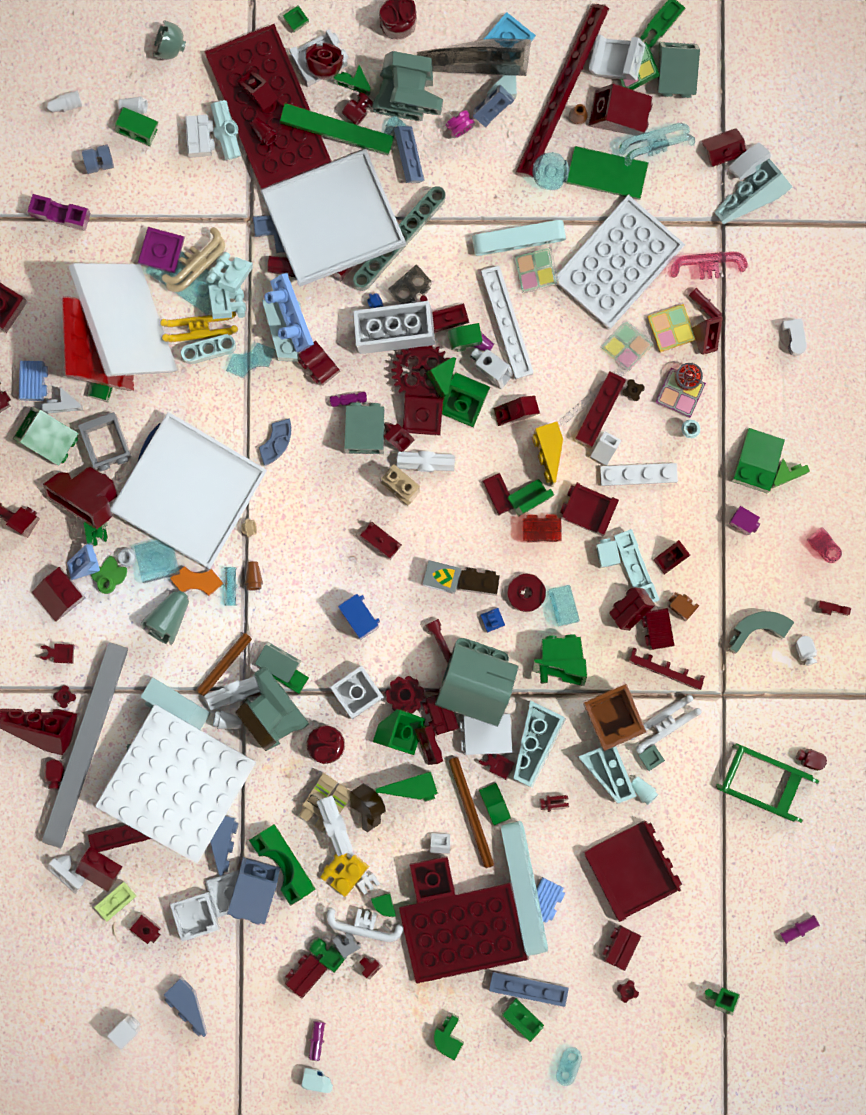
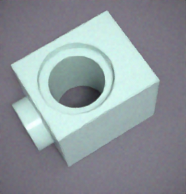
[596,538,621,568]

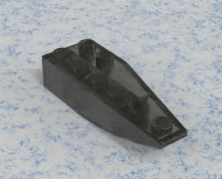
[417,38,531,76]

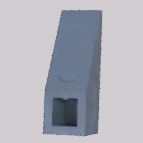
[210,815,239,876]
[164,977,208,1037]

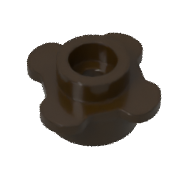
[622,379,645,401]

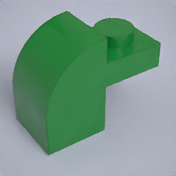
[448,323,483,352]
[434,1013,464,1061]

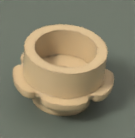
[242,518,257,537]

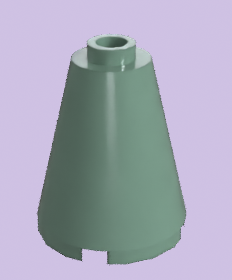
[140,590,189,646]

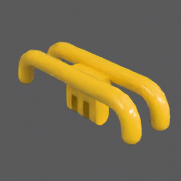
[160,311,238,342]

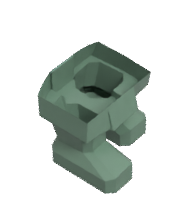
[372,51,443,121]

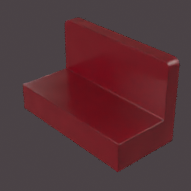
[702,128,747,167]

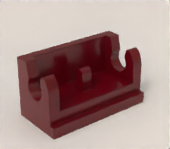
[360,522,402,560]

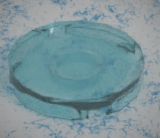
[533,152,569,191]

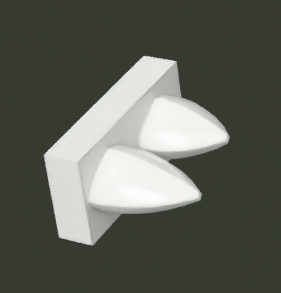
[47,855,86,894]

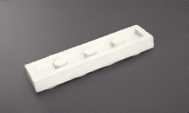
[600,463,678,486]

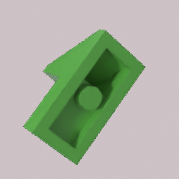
[772,458,810,488]

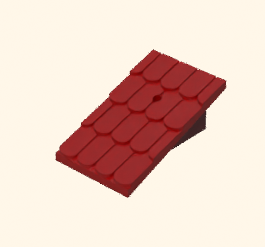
[62,297,134,391]

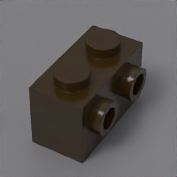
[459,567,500,596]

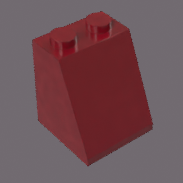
[588,84,652,136]

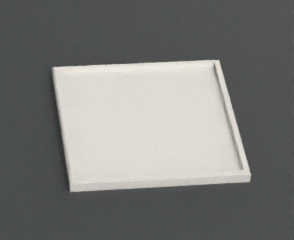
[261,149,406,287]
[69,263,178,376]
[111,412,267,569]

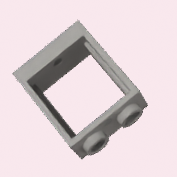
[78,412,132,472]

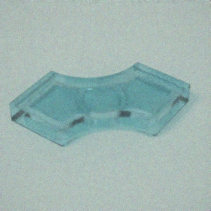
[226,343,276,378]

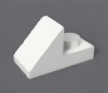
[42,387,83,414]

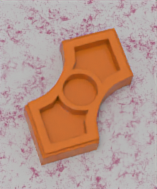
[170,566,224,596]

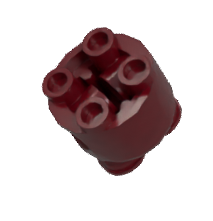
[379,0,417,39]
[306,725,345,764]

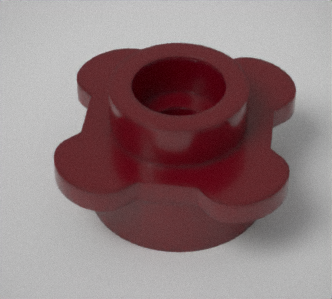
[53,685,76,708]
[616,980,639,1003]

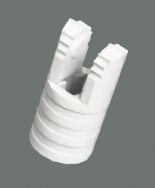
[47,90,83,112]

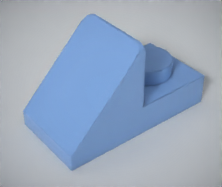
[67,544,100,580]

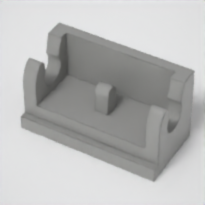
[333,933,361,958]

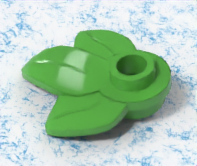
[91,556,127,594]

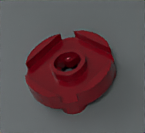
[507,573,546,612]

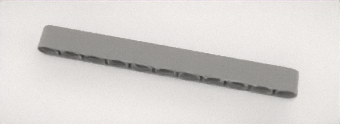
[42,642,128,849]

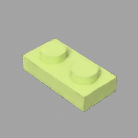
[94,881,137,922]

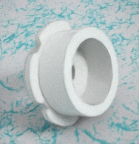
[118,548,136,567]

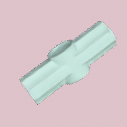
[210,100,241,160]

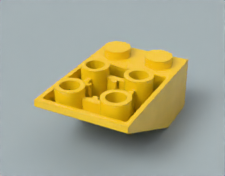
[532,421,563,487]

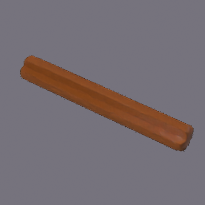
[197,633,252,696]

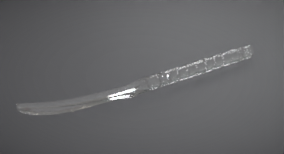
[558,324,650,426]

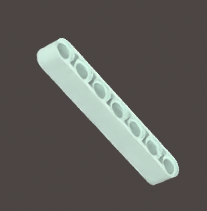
[501,821,548,956]

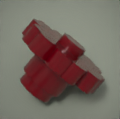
[386,676,425,714]

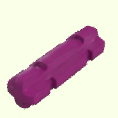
[330,392,367,407]

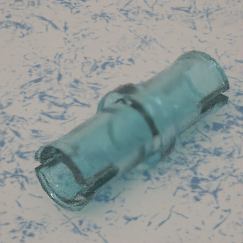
[223,567,238,606]

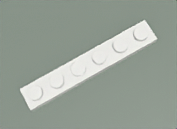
[481,265,534,380]

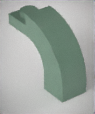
[728,611,794,653]

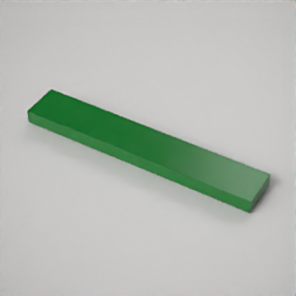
[279,103,394,155]

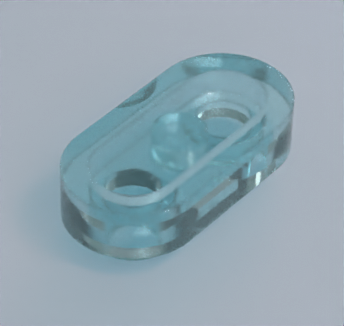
[556,1047,582,1086]

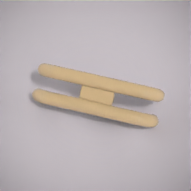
[162,227,225,292]

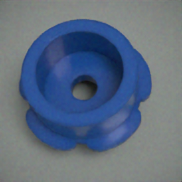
[367,293,383,308]

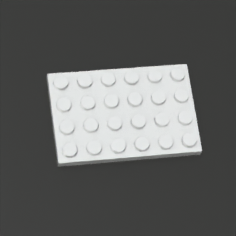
[553,195,686,330]

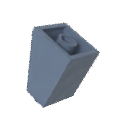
[227,857,280,925]

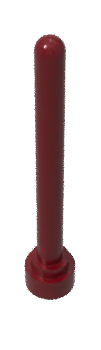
[425,619,451,664]

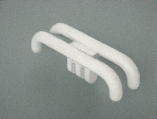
[631,695,702,753]
[327,908,403,942]

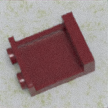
[560,482,619,536]

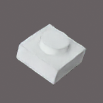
[430,833,451,854]

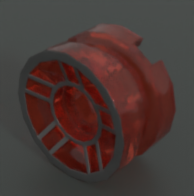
[675,363,703,391]

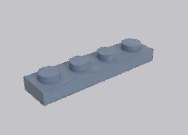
[489,972,569,1007]

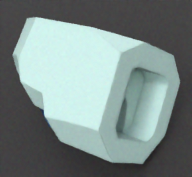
[301,1067,333,1093]

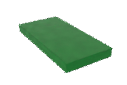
[566,146,649,200]

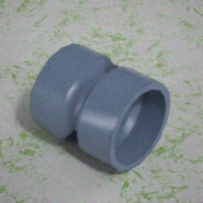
[82,144,114,174]

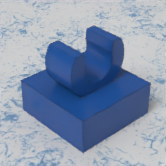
[480,608,505,633]

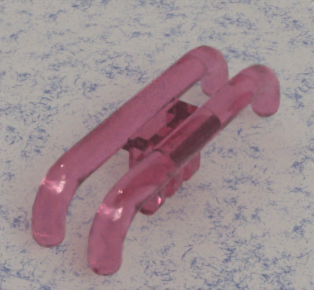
[670,251,748,280]

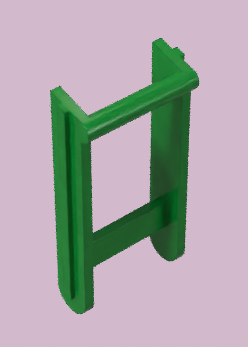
[716,743,820,823]

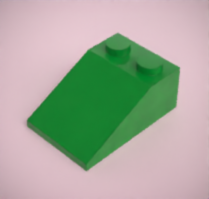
[731,428,785,494]
[375,771,438,802]

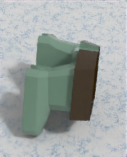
[235,666,309,751]

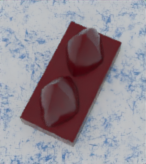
[384,422,415,452]

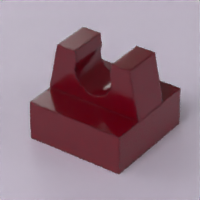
[359,957,383,980]

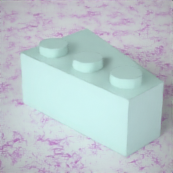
[141,677,211,730]
[577,746,636,804]

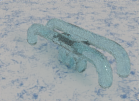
[619,122,696,166]

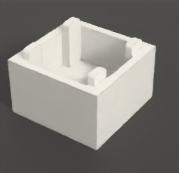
[170,892,221,942]

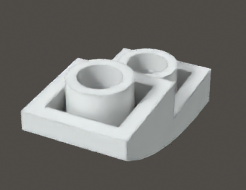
[729,142,771,180]

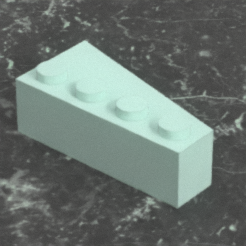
[514,700,566,788]

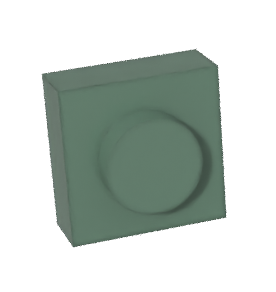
[638,744,665,771]

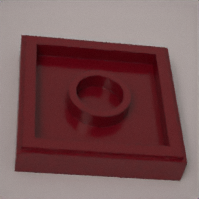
[403,395,443,436]

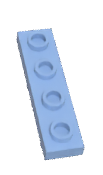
[264,273,314,352]

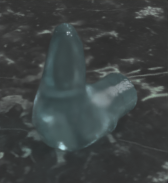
[384,116,408,135]

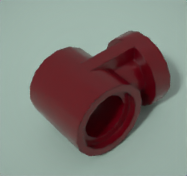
[341,92,373,125]

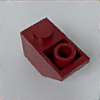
[493,395,540,426]

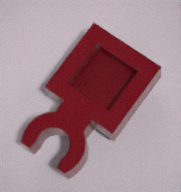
[816,600,851,616]
[40,643,75,664]
[479,754,516,781]

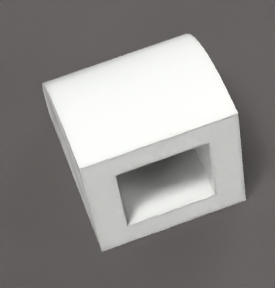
[590,431,621,466]

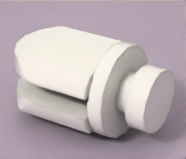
[795,636,817,666]

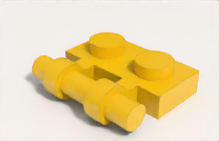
[320,853,370,897]

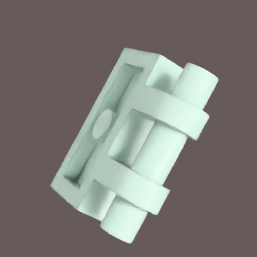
[207,252,253,294]
[208,285,246,319]

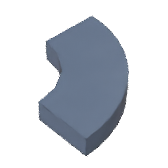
[259,418,292,466]

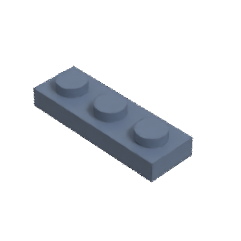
[394,126,425,183]

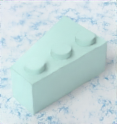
[262,300,301,362]

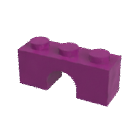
[27,194,91,231]

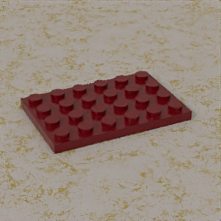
[399,882,529,984]

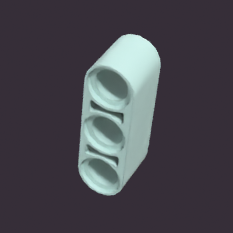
[181,334,236,364]

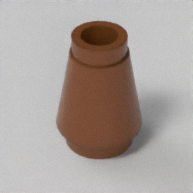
[569,104,588,124]
[244,561,263,591]

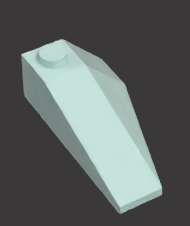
[714,159,793,224]

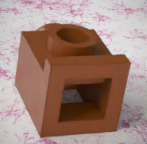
[668,592,700,621]

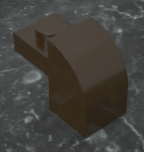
[350,783,386,832]

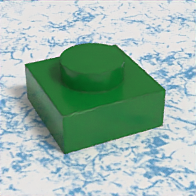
[283,5,309,32]

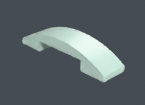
[614,529,660,602]

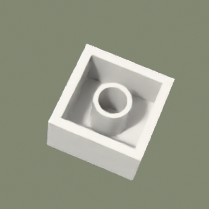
[330,665,384,720]

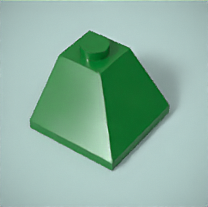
[373,709,426,755]

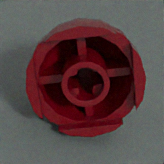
[305,43,344,79]

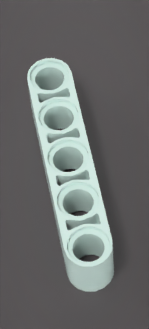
[472,220,566,256]

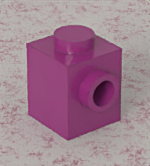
[729,506,761,535]

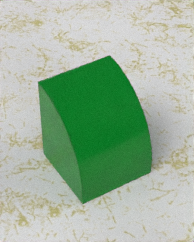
[86,382,113,403]
[371,893,396,917]

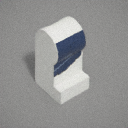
[781,318,807,356]

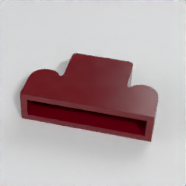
[43,467,117,529]

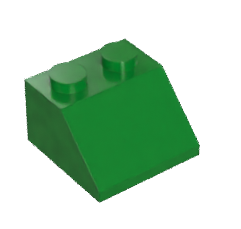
[442,372,490,428]

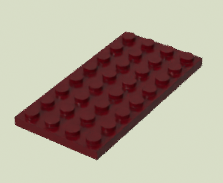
[204,23,332,190]

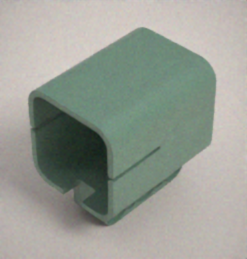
[435,638,519,727]

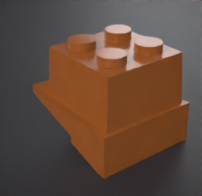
[583,684,646,751]

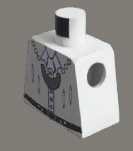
[470,348,513,390]

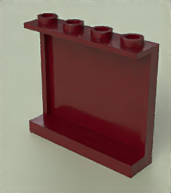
[583,820,682,922]

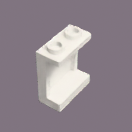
[289,29,349,87]
[589,35,646,81]
[460,714,512,755]

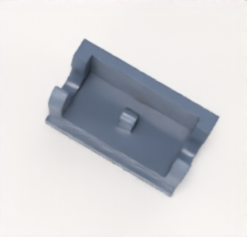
[473,85,515,127]

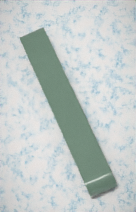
[353,186,446,291]

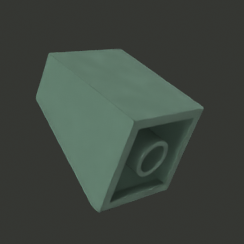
[657,42,700,98]
[344,403,385,454]

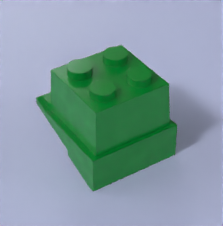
[532,634,587,686]

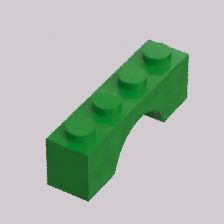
[249,824,316,906]

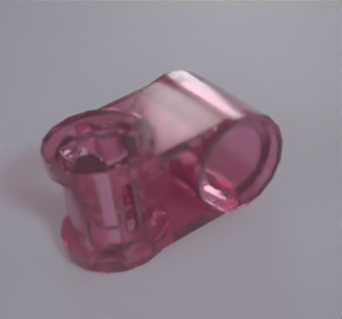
[807,527,842,563]

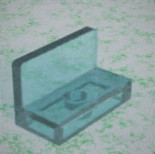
[548,585,580,627]

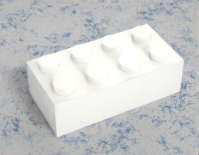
[353,301,435,354]

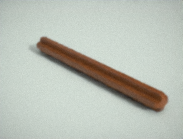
[449,757,494,868]

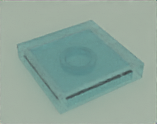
[134,540,180,584]

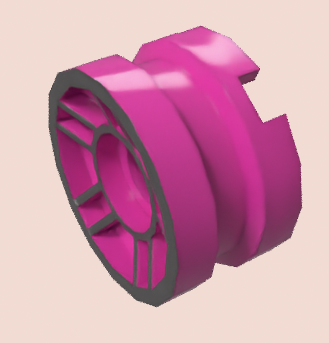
[445,111,475,138]

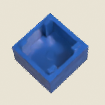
[338,594,380,640]

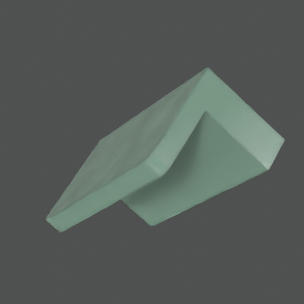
[255,642,302,682]

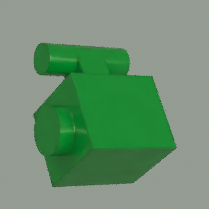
[705,987,740,1016]

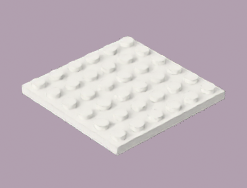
[95,704,256,863]

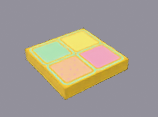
[647,304,696,353]

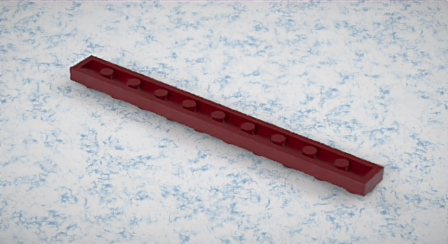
[516,3,610,178]

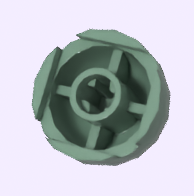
[153,20,186,60]

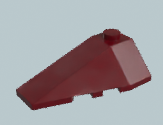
[0,709,77,756]

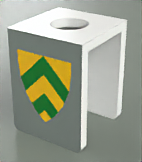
[423,560,461,594]

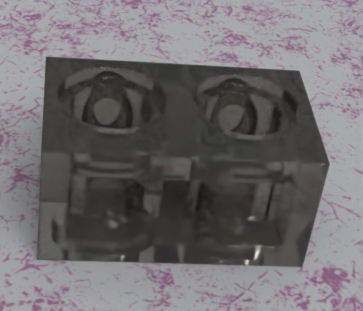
[388,264,432,305]

